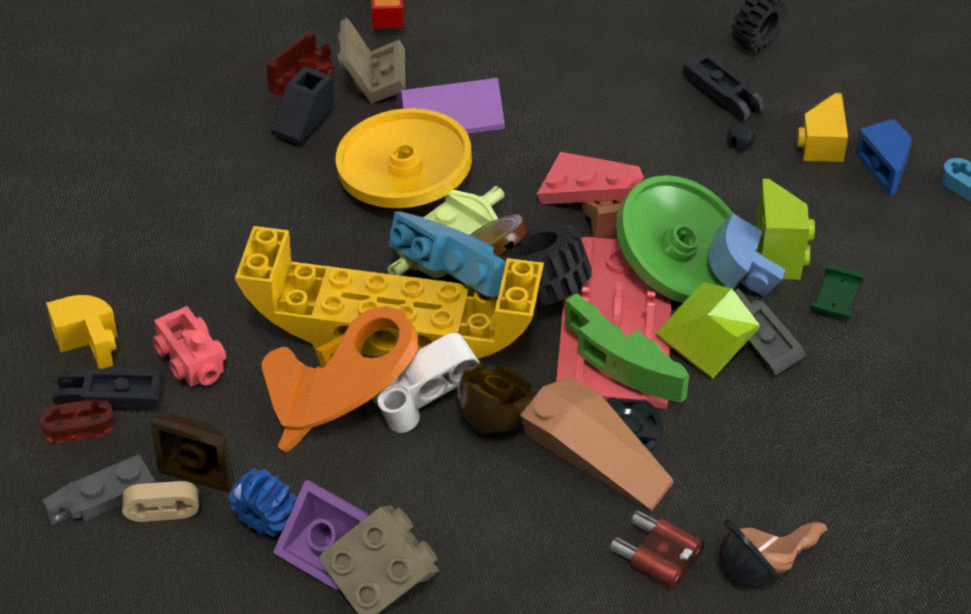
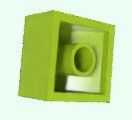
[755,179,815,280]

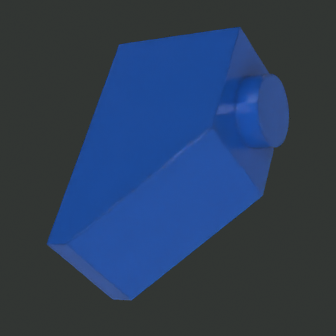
[855,119,912,195]

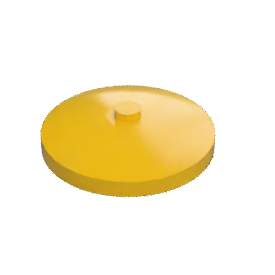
[336,108,472,208]

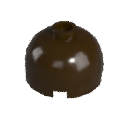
[457,363,535,434]

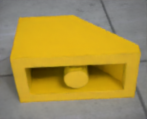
[796,93,848,162]

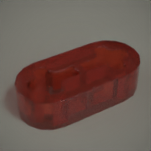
[39,399,115,443]

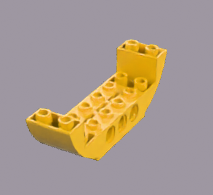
[235,226,544,359]

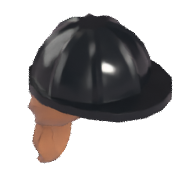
[719,519,827,587]

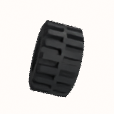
[498,224,592,307]

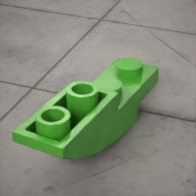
[564,293,689,403]

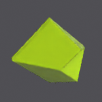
[656,282,760,380]

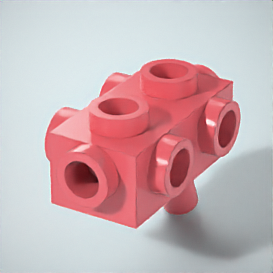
[152,306,226,387]

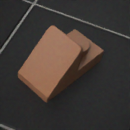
[582,200,623,239]

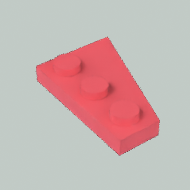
[537,152,644,204]

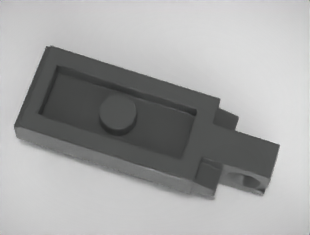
[734,289,806,376]
[42,454,155,525]

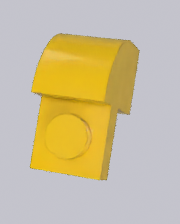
[46,295,118,369]

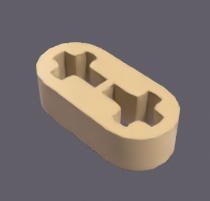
[122,481,199,522]

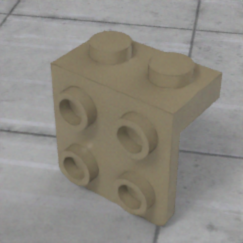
[337,18,406,104]
[320,506,439,614]

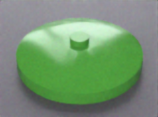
[616,175,739,303]

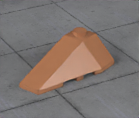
[520,377,673,512]

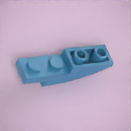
[389,212,506,297]

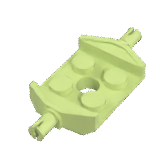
[387,186,504,278]

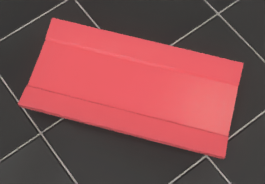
[556,237,671,410]

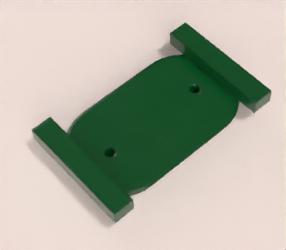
[810,263,865,320]

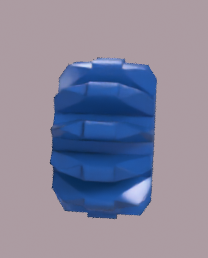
[228,468,297,536]

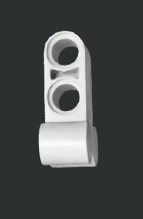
[372,333,480,433]

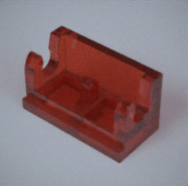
[266,31,334,97]

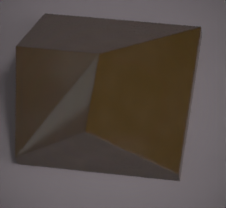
[150,414,232,493]

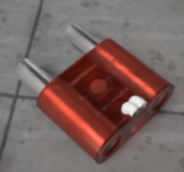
[610,511,705,589]

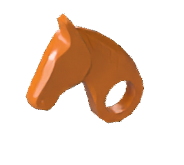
[261,306,418,452]

